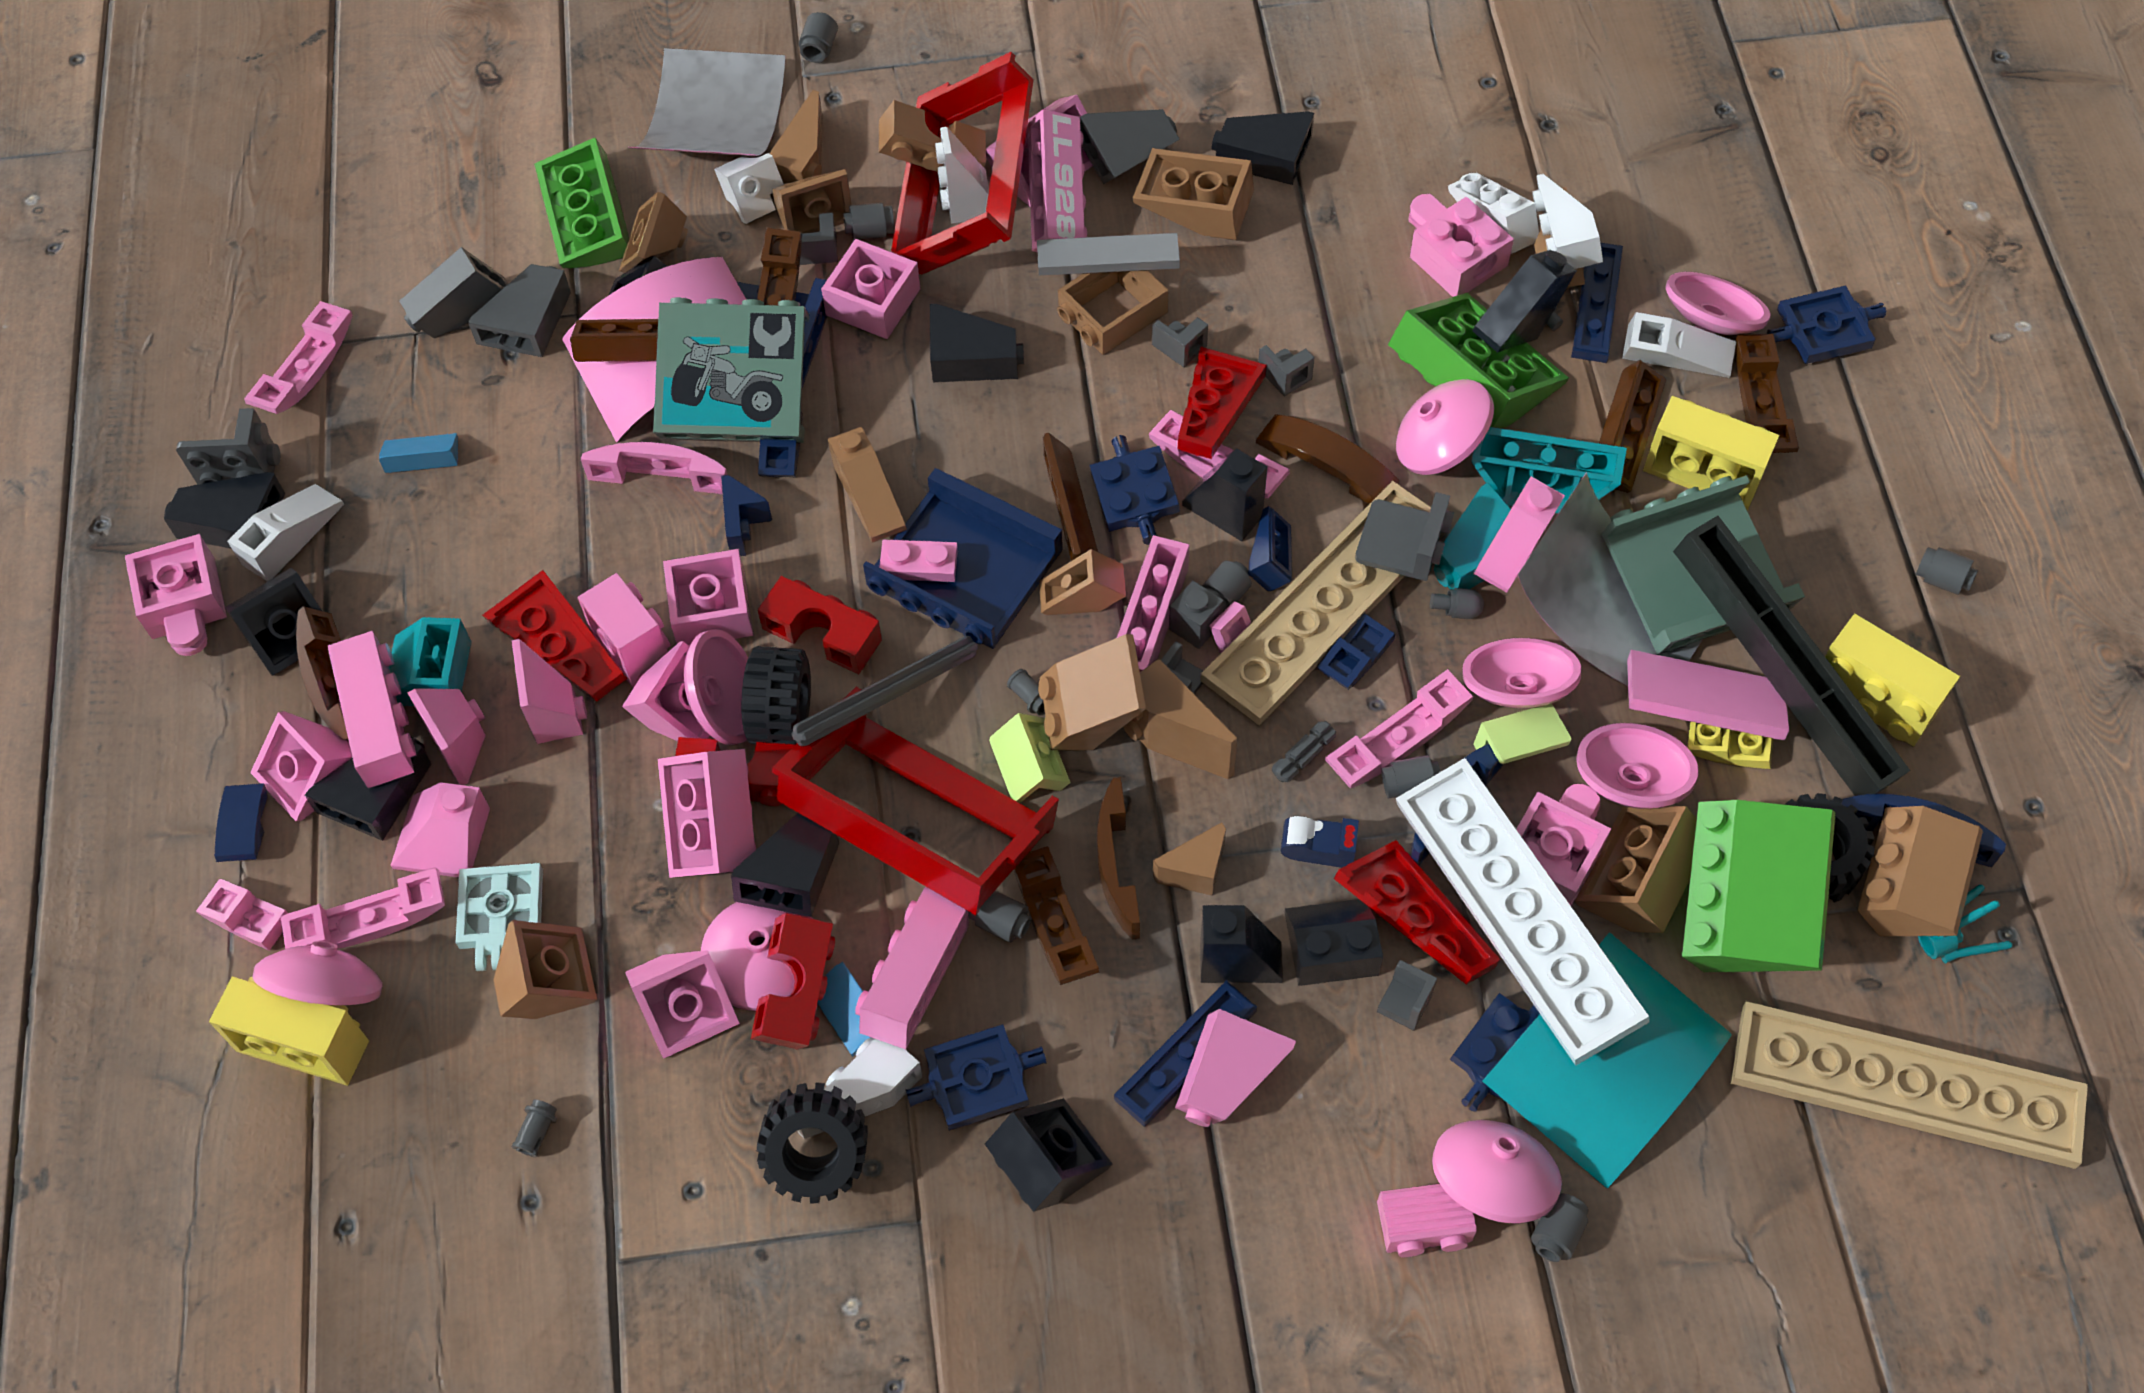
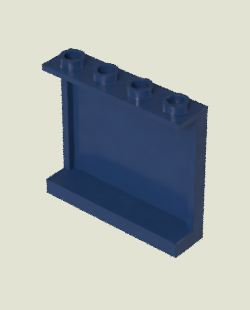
[863,468,1063,649]

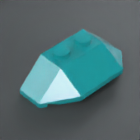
[1471,427,1627,513]

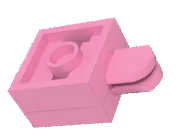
[1408,194,1514,297]
[125,534,227,656]
[1516,784,1611,907]

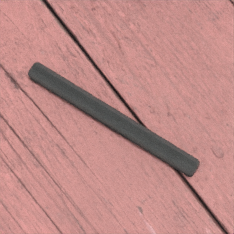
[791,636,978,746]

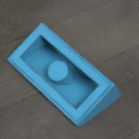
[379,433,458,473]
[817,962,870,1057]

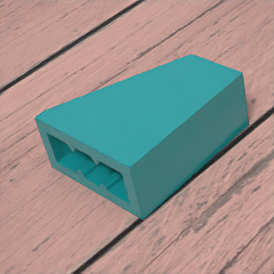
[1434,483,1511,590]

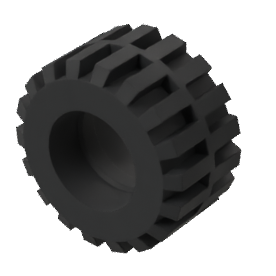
[741,646,811,745]
[1785,793,1875,903]
[756,1082,868,1204]

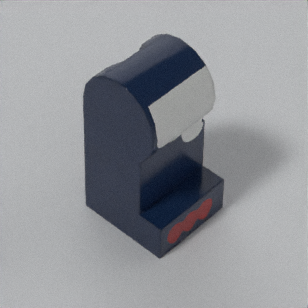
[1280,816,1359,868]

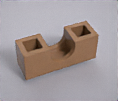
[879,100,986,172]

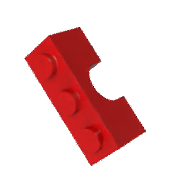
[757,576,882,675]
[675,737,795,806]
[751,913,835,1050]

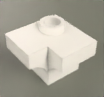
[714,153,784,224]

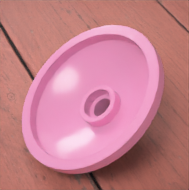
[1666,272,1771,335]
[1396,379,1494,475]
[684,629,748,745]
[1462,638,1581,709]
[1576,723,1698,809]
[701,902,813,1011]
[253,941,382,1005]
[1432,1120,1562,1223]

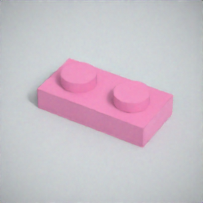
[879,540,958,582]

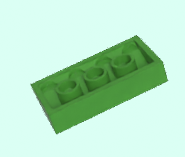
[534,138,629,268]

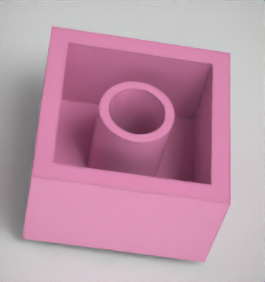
[821,239,920,339]
[663,549,753,646]
[578,573,670,687]

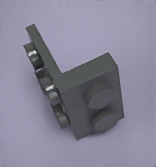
[176,408,281,485]
[1355,492,1454,581]

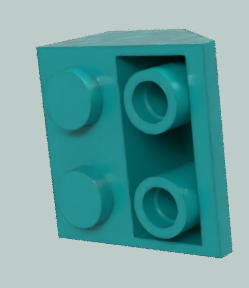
[389,617,472,706]

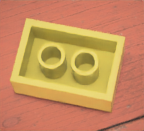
[1643,396,1779,510]
[1825,613,1960,747]
[209,976,369,1086]

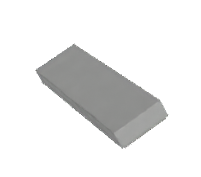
[1037,233,1180,276]

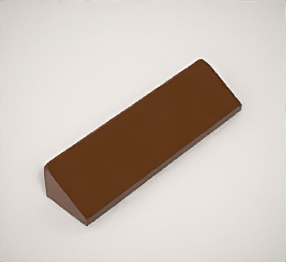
[570,319,658,362]
[1599,360,1667,493]
[1042,433,1098,561]

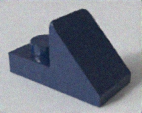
[721,475,772,556]

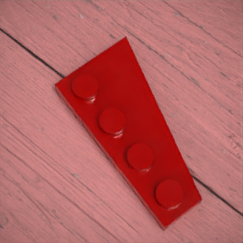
[1177,347,1267,459]
[482,570,628,702]
[1334,840,1501,985]

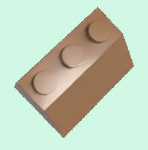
[1574,806,1697,933]
[1858,806,1983,936]

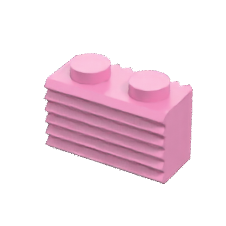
[1377,1184,1476,1257]

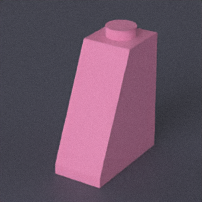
[1474,476,1565,593]
[1175,1009,1296,1127]

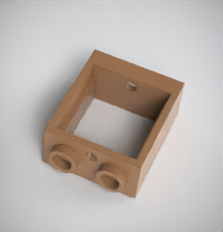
[1057,270,1168,355]

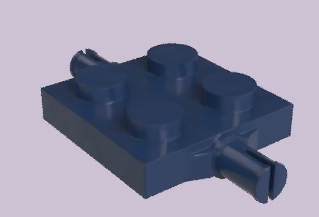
[1766,285,1886,364]
[1089,435,1180,545]
[1450,993,1540,1112]
[905,1024,1047,1131]

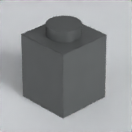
[1169,580,1223,649]

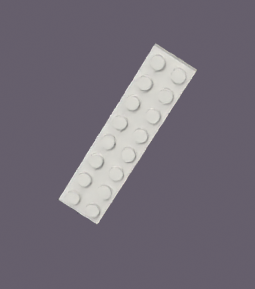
[1396,758,1649,1066]

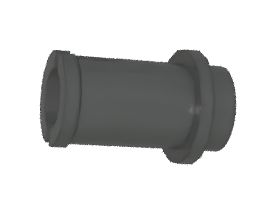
[1007,669,1045,716]
[511,1099,557,1157]

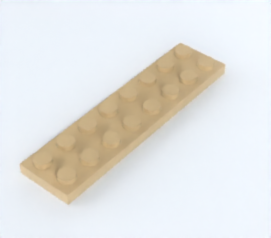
[1201,481,1445,726]
[1731,1001,2088,1169]

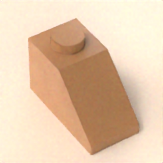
[1039,549,1126,615]

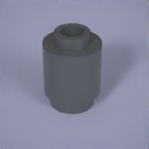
[799,12,838,63]
[843,203,894,240]
[1916,547,1978,595]
[1202,561,1252,612]
[1381,755,1441,799]
[968,891,1032,943]
[1531,1193,1589,1262]

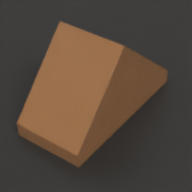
[1153,822,1226,895]

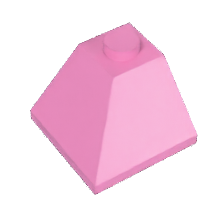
[511,639,587,744]
[622,641,710,741]
[407,689,486,785]
[250,711,353,822]
[391,783,490,878]
[625,950,740,1059]

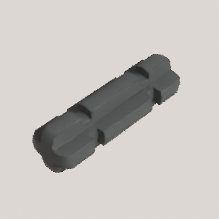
[1272,721,1336,783]

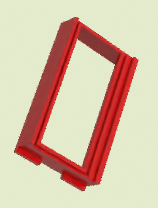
[891,52,1034,275]
[772,686,1059,915]

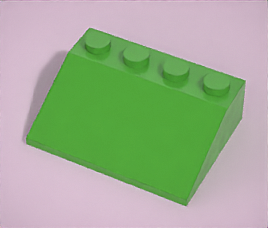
[1388,293,1569,429]
[1682,800,1835,972]

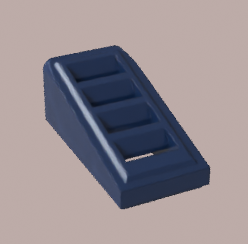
[1248,506,1292,591]

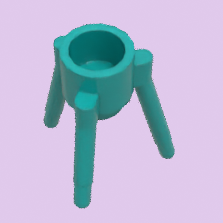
[1918,884,2013,964]

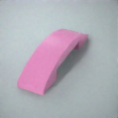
[244,301,353,414]
[1149,410,1290,498]
[581,442,727,494]
[1326,669,1473,789]
[280,867,445,949]

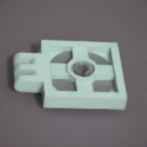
[455,863,543,971]

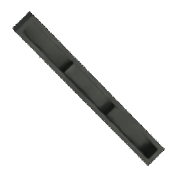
[1673,516,1911,796]

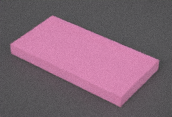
[1627,650,1789,740]

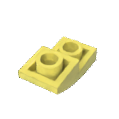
[1687,722,1774,769]

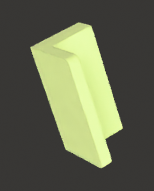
[1473,703,1571,764]
[989,713,1071,803]

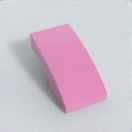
[196,879,288,951]

